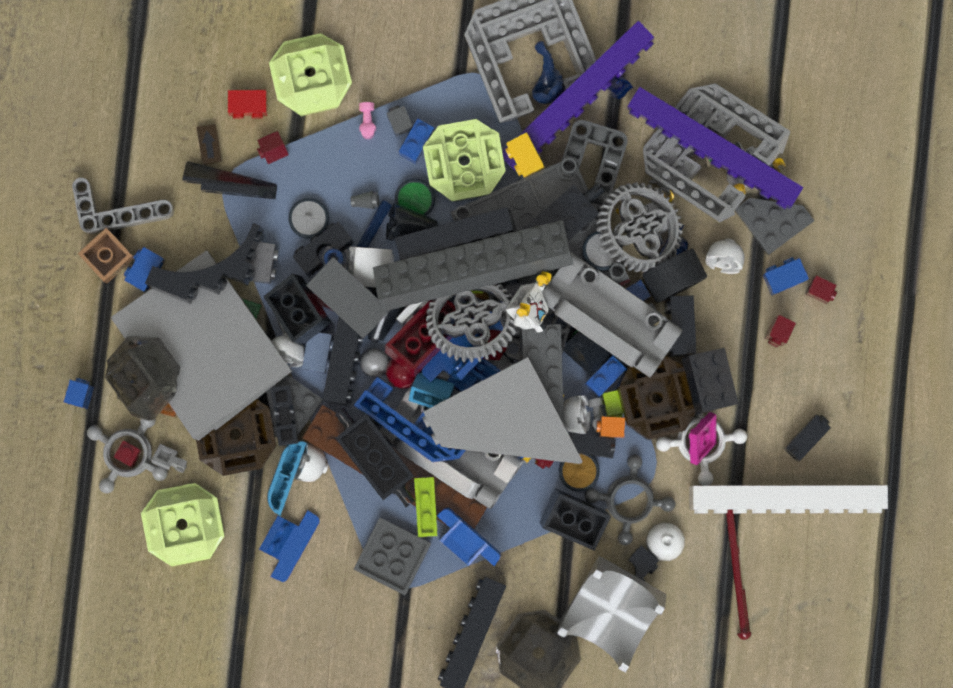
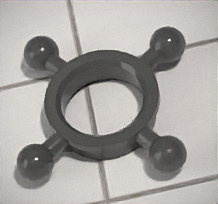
[584,454,676,546]

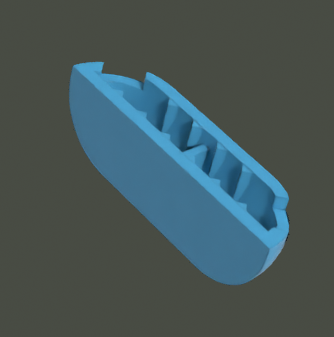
[267,441,307,516]

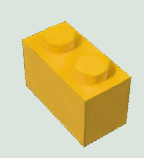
[505,132,545,178]

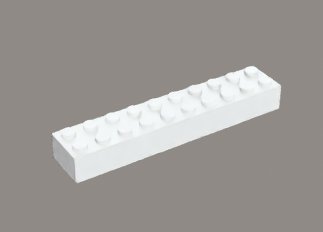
[689,485,888,514]

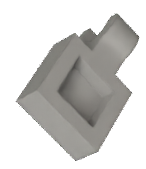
[151,444,187,473]

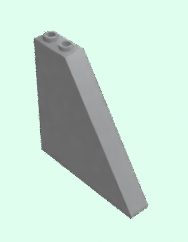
[422,357,583,464]

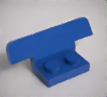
[422,334,483,382]
[436,508,501,566]
[259,510,320,582]

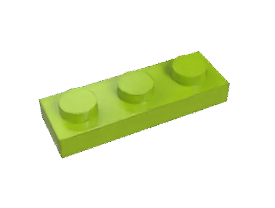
[414,477,437,537]

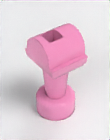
[359,102,376,139]

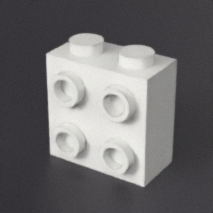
[348,247,394,287]

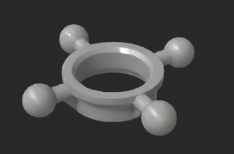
[87,413,168,494]

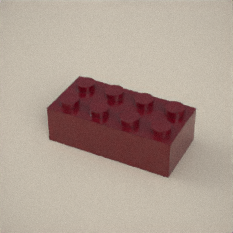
[385,300,456,377]

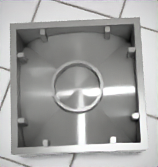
[557,556,667,673]

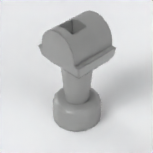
[588,397,604,434]

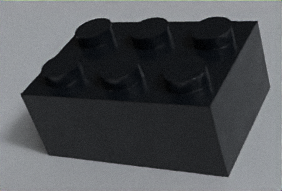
[263,273,332,345]
[664,295,697,357]
[682,347,739,415]
[539,488,611,551]

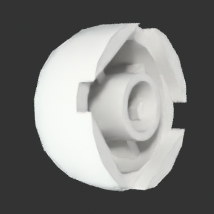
[705,239,745,274]
[271,333,305,367]
[563,395,591,434]
[294,443,328,482]
[646,523,685,561]

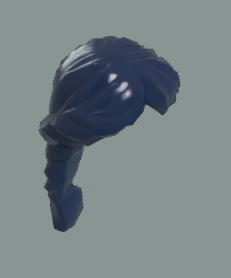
[532,41,564,104]

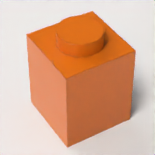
[596,416,625,438]

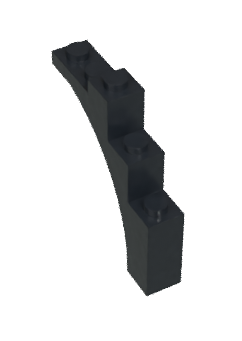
[145,223,264,304]

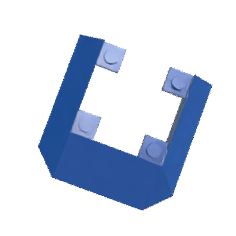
[354,359,501,463]

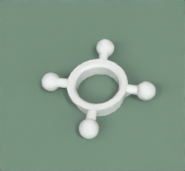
[656,413,747,486]

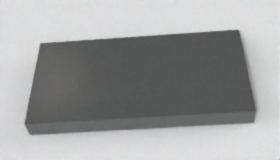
[306,258,390,339]

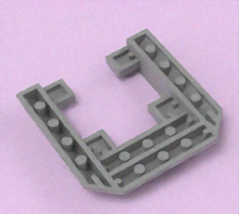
[464,0,597,123]
[643,83,790,223]

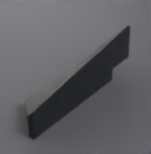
[182,161,277,200]

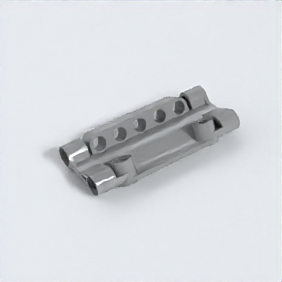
[543,252,683,378]
[379,386,524,509]

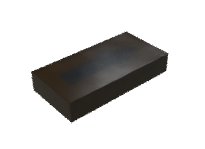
[197,124,222,165]

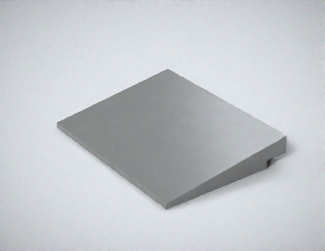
[110,250,292,441]

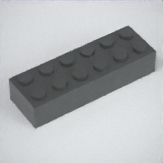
[519,324,564,425]

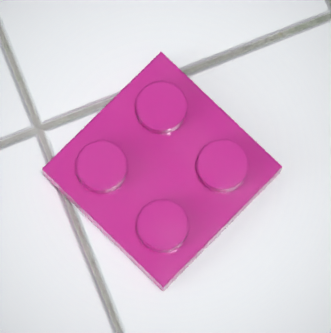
[689,412,716,465]

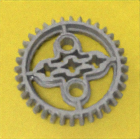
[596,182,683,272]
[426,284,518,362]

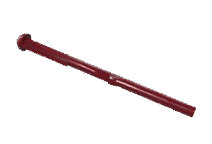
[726,510,752,640]

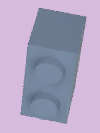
[302,332,334,374]

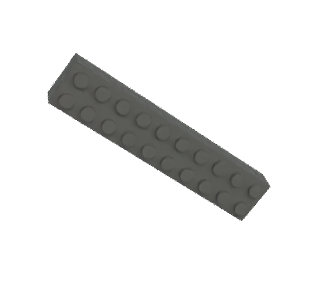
[373,220,574,311]

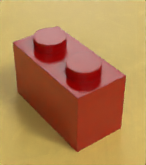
[228,90,268,119]

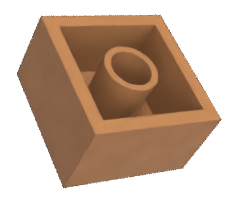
[78,228,134,284]

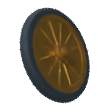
[559,454,600,492]

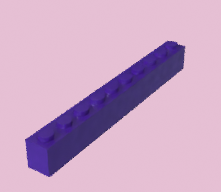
[502,20,655,172]
[627,87,804,209]

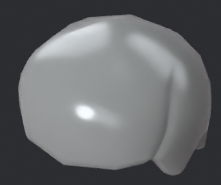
[359,348,390,377]

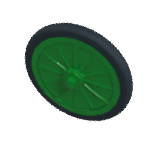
[395,179,435,216]

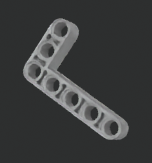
[72,178,174,234]

